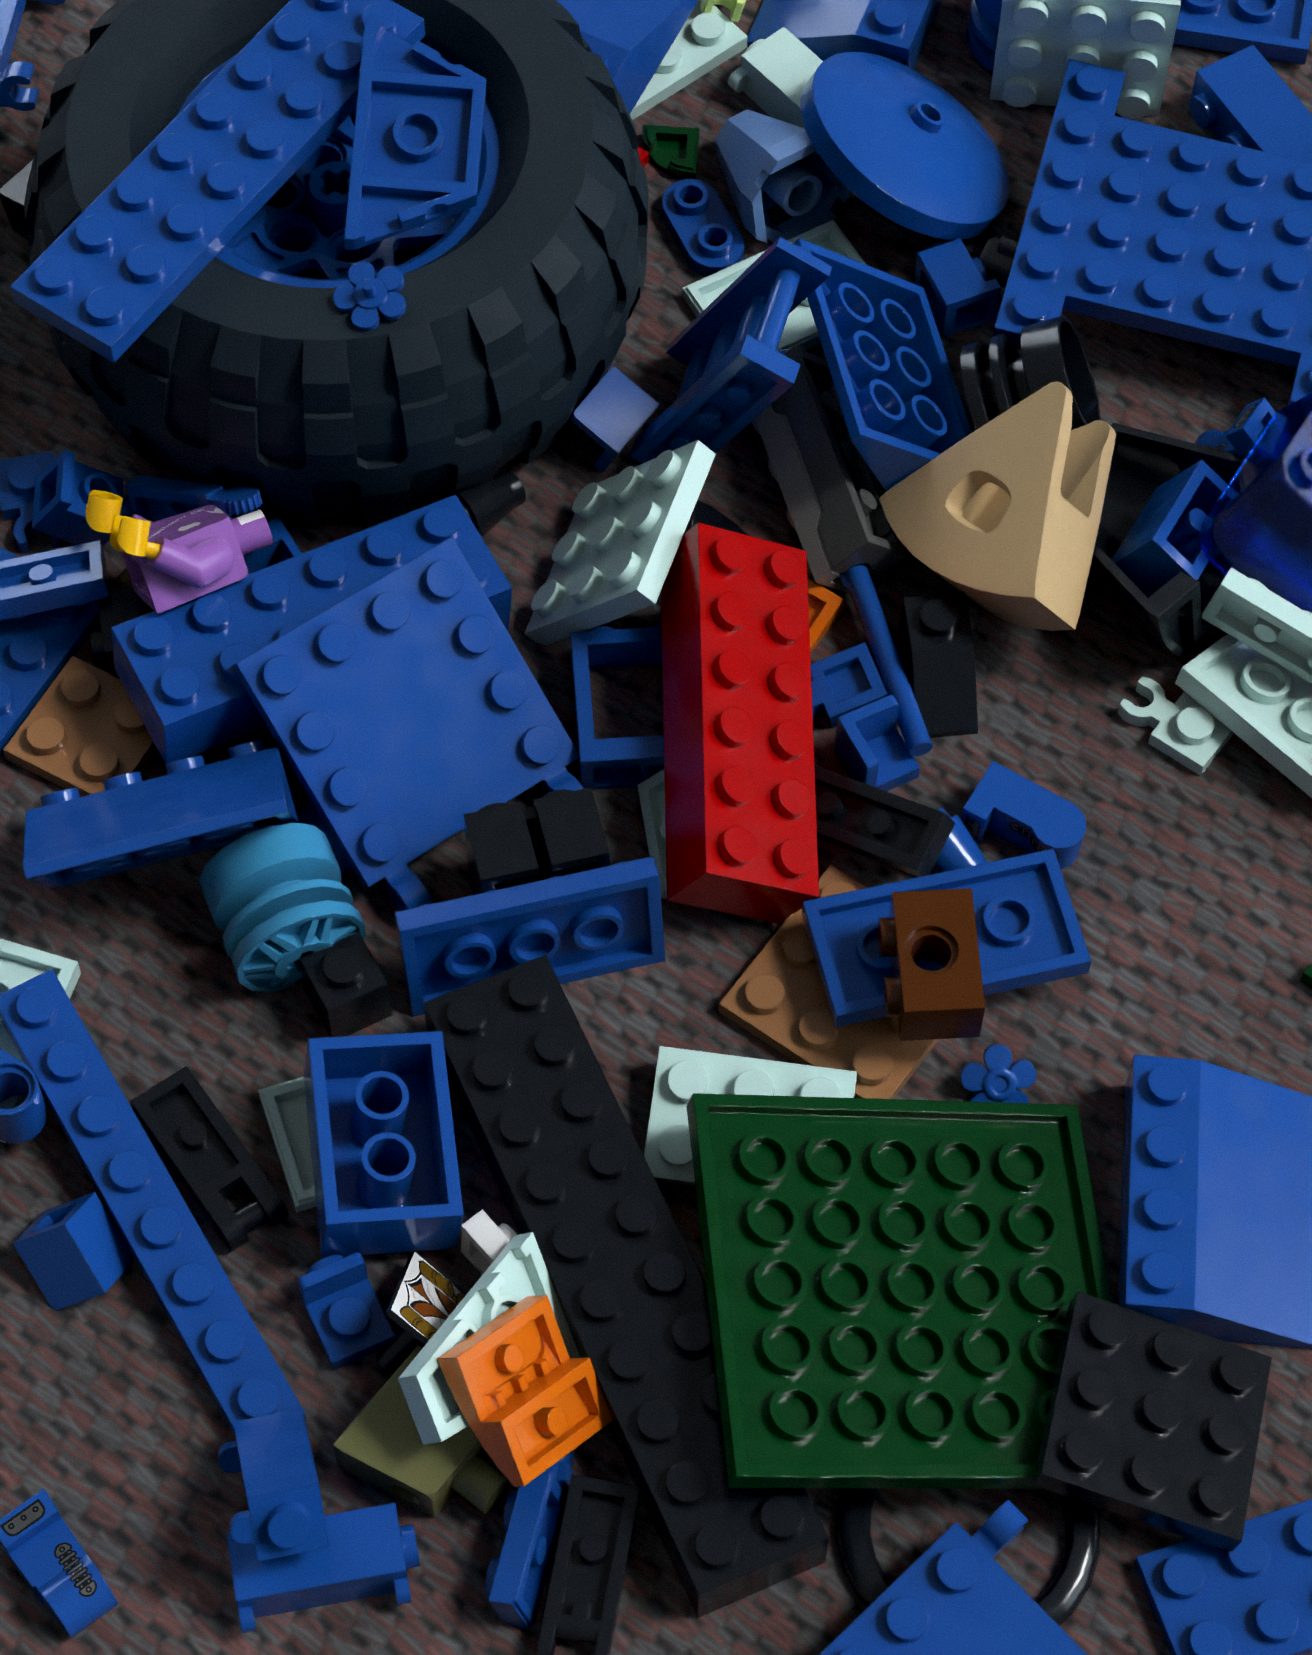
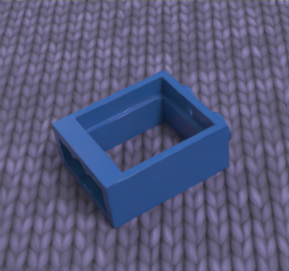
[571,623,664,790]

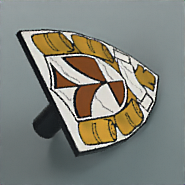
[376,1251,465,1374]

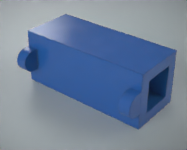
[218,1408,330,1562]
[226,1503,420,1633]

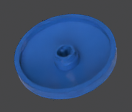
[800,52,1009,240]

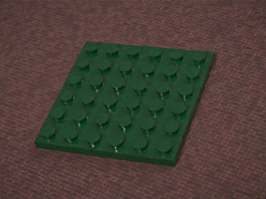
[686,1093,1112,1489]

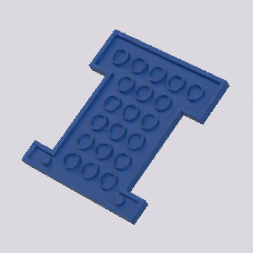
[993,59,1312,421]

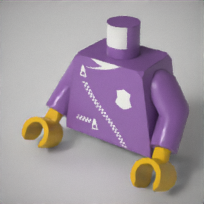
[85,490,273,614]

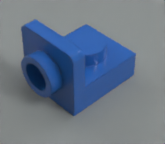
[297,1252,395,1371]

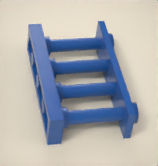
[629,237,833,464]

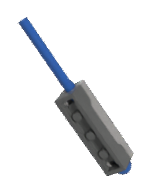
[752,346,933,756]

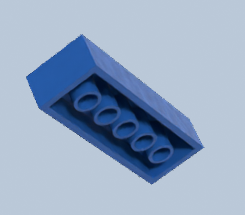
[111,494,512,764]

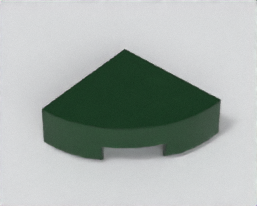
[642,125,699,180]

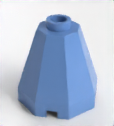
[715,109,851,243]

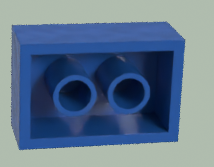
[304,1031,464,1258]

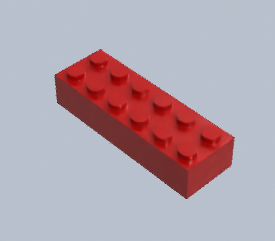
[661,522,819,924]

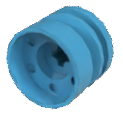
[199,822,366,992]

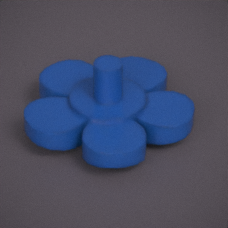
[333,261,407,331]
[960,1044,1036,1103]

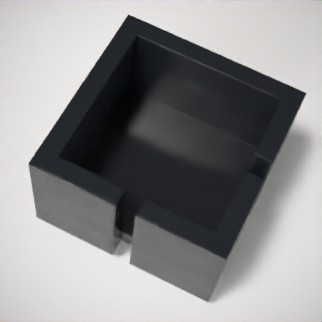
[463,787,610,895]

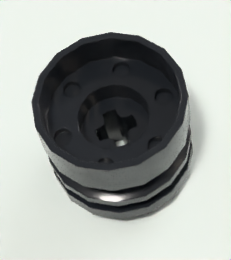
[960,314,1101,430]

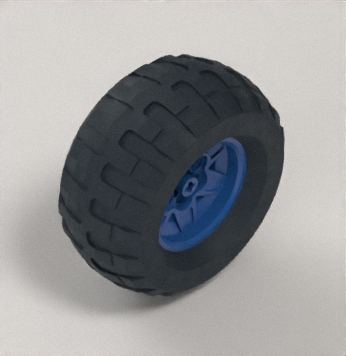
[24,0,649,523]

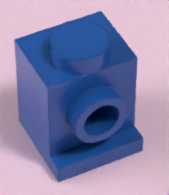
[914,238,1001,337]
[32,449,132,547]

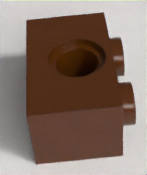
[878,888,985,1041]

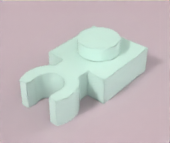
[1118,676,1234,776]

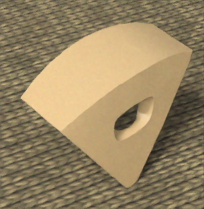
[879,381,1116,631]

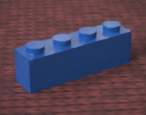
[1189,45,1312,163]

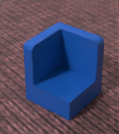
[570,365,660,473]
[834,695,920,791]
[13,1192,133,1310]

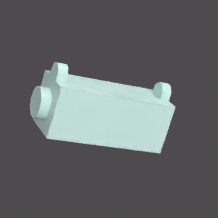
[728,27,823,128]

